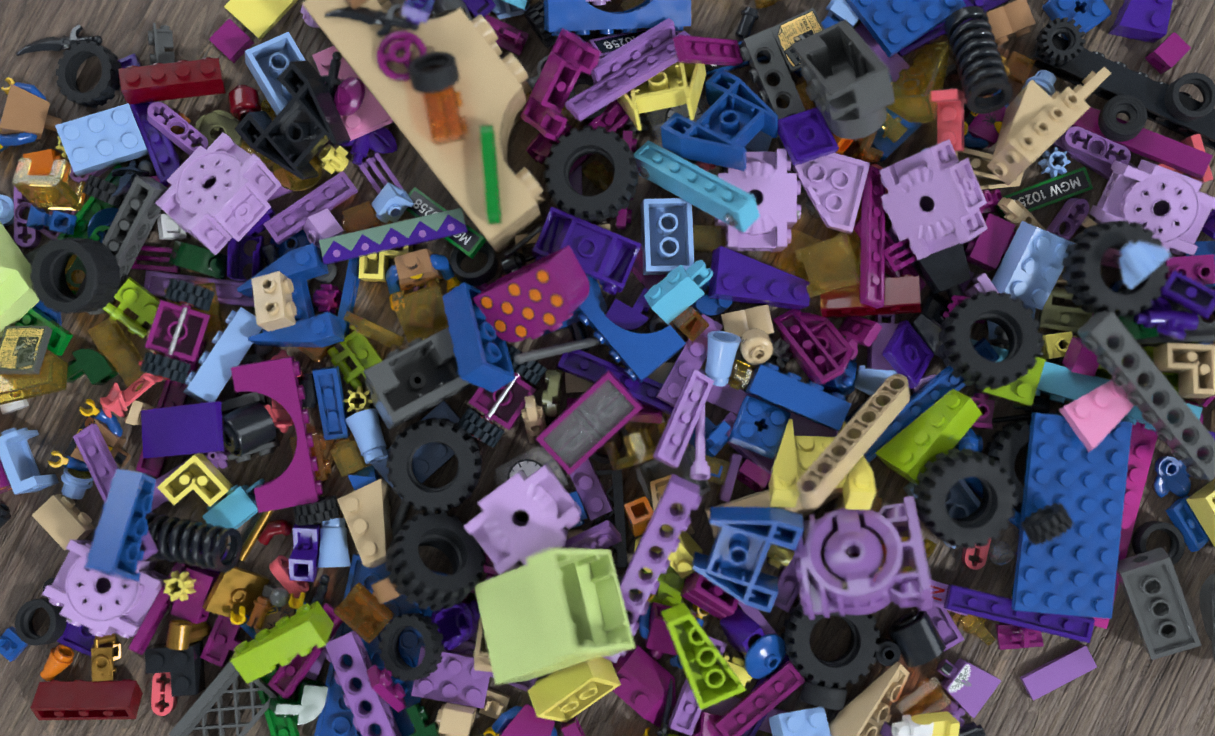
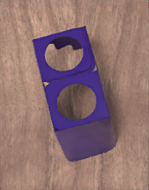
[227,235,264,282]
[720,607,765,659]

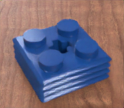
[1043,0,1112,40]
[728,395,791,459]

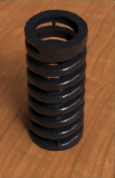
[944,6,1013,114]
[145,512,242,572]

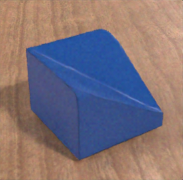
[348,465,381,491]

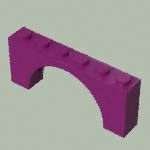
[231,356,323,513]

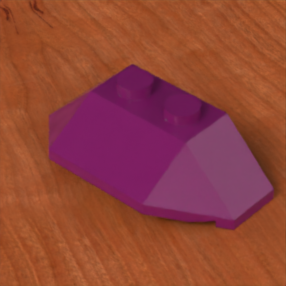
[773,309,853,384]
[611,645,676,728]

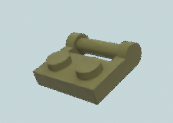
[1038,287,1092,332]

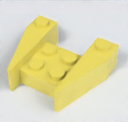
[617,61,706,131]
[769,419,876,510]

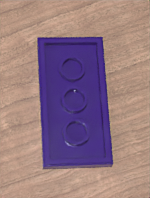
[141,402,224,459]

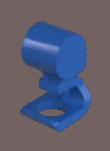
[26,205,77,235]

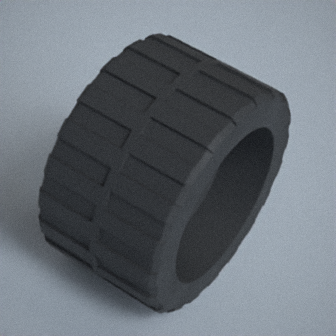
[30,238,121,314]

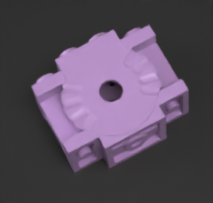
[155,133,282,255]
[879,139,988,260]
[714,149,801,253]
[1089,159,1215,256]
[464,463,582,575]
[42,540,168,638]

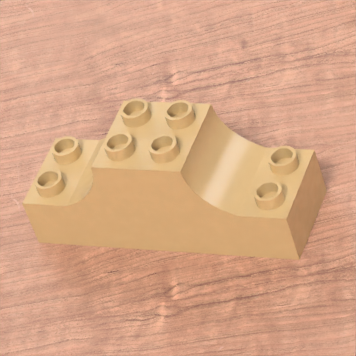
[302,0,546,254]

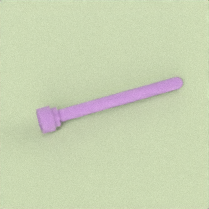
[690,368,710,480]

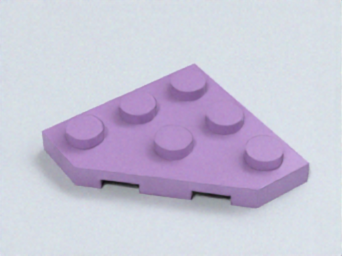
[792,153,870,234]

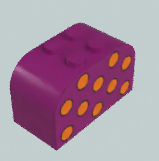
[473,245,590,342]

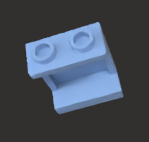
[0,427,59,495]

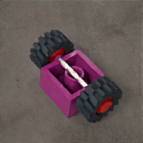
[140,278,215,384]
[458,345,547,448]

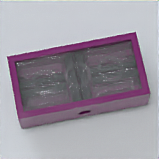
[536,370,642,475]

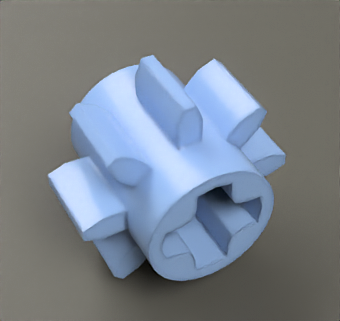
[1037,147,1071,178]

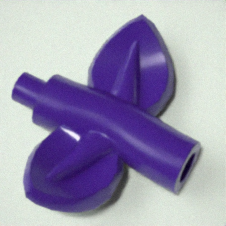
[339,127,397,165]
[1134,295,1199,340]

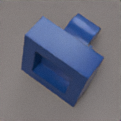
[0,626,28,662]

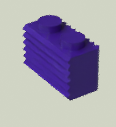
[1161,270,1215,319]

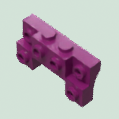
[520,28,601,141]

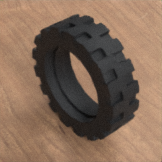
[56,41,122,108]
[379,613,444,681]

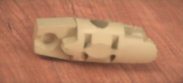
[997,197,1046,230]
[521,395,547,444]

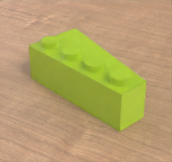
[875,389,982,486]
[230,601,334,684]
[661,602,746,710]

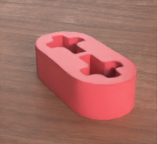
[962,538,991,570]
[269,555,309,598]
[151,672,177,716]

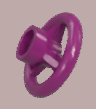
[377,31,427,81]

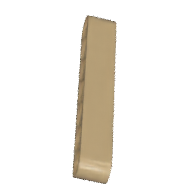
[797,374,910,508]

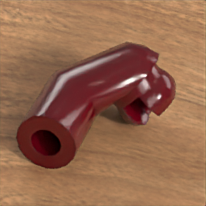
[257,519,293,546]

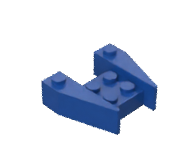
[661,68,778,171]
[237,243,345,348]
[692,506,804,613]

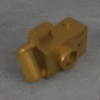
[91,633,122,682]

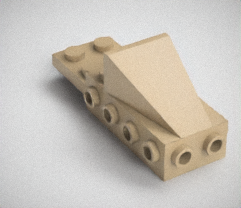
[987,67,1111,186]

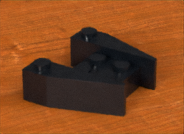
[235,60,351,180]

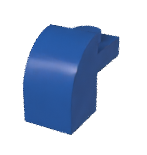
[688,416,731,457]

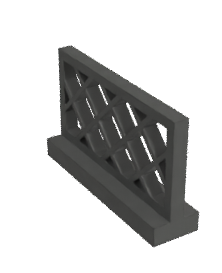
[169,662,279,736]

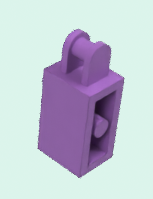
[867,314,899,370]

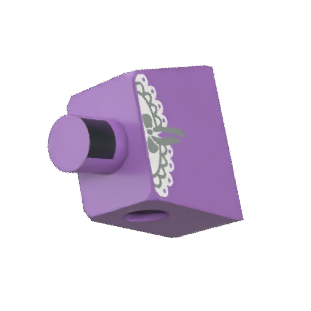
[936,658,1001,718]

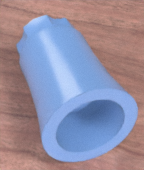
[705,331,741,386]
[345,408,388,464]
[317,518,351,568]

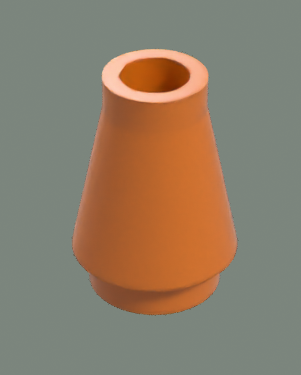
[40,644,75,681]

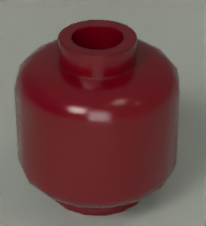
[228,85,262,121]

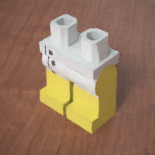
[891,711,960,736]

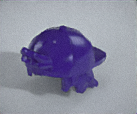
[430,600,481,651]

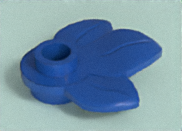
[1154,456,1191,498]

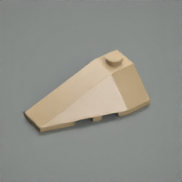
[829,662,910,736]

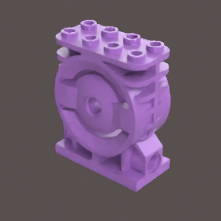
[794,496,932,620]

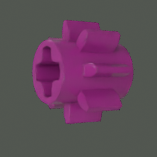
[313,284,342,313]

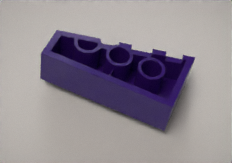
[1108,0,1173,43]
[708,246,811,310]

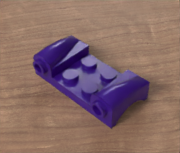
[532,207,642,295]

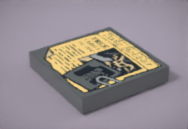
[771,8,824,73]
[0,326,52,374]

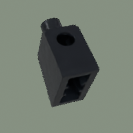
[913,243,971,303]

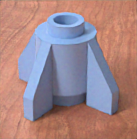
[1119,241,1172,289]

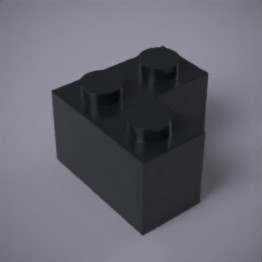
[145,641,206,697]

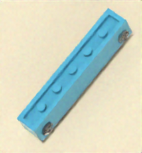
[634,140,760,233]

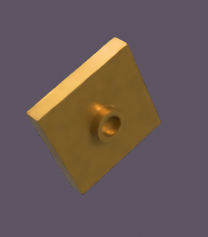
[203,567,270,618]

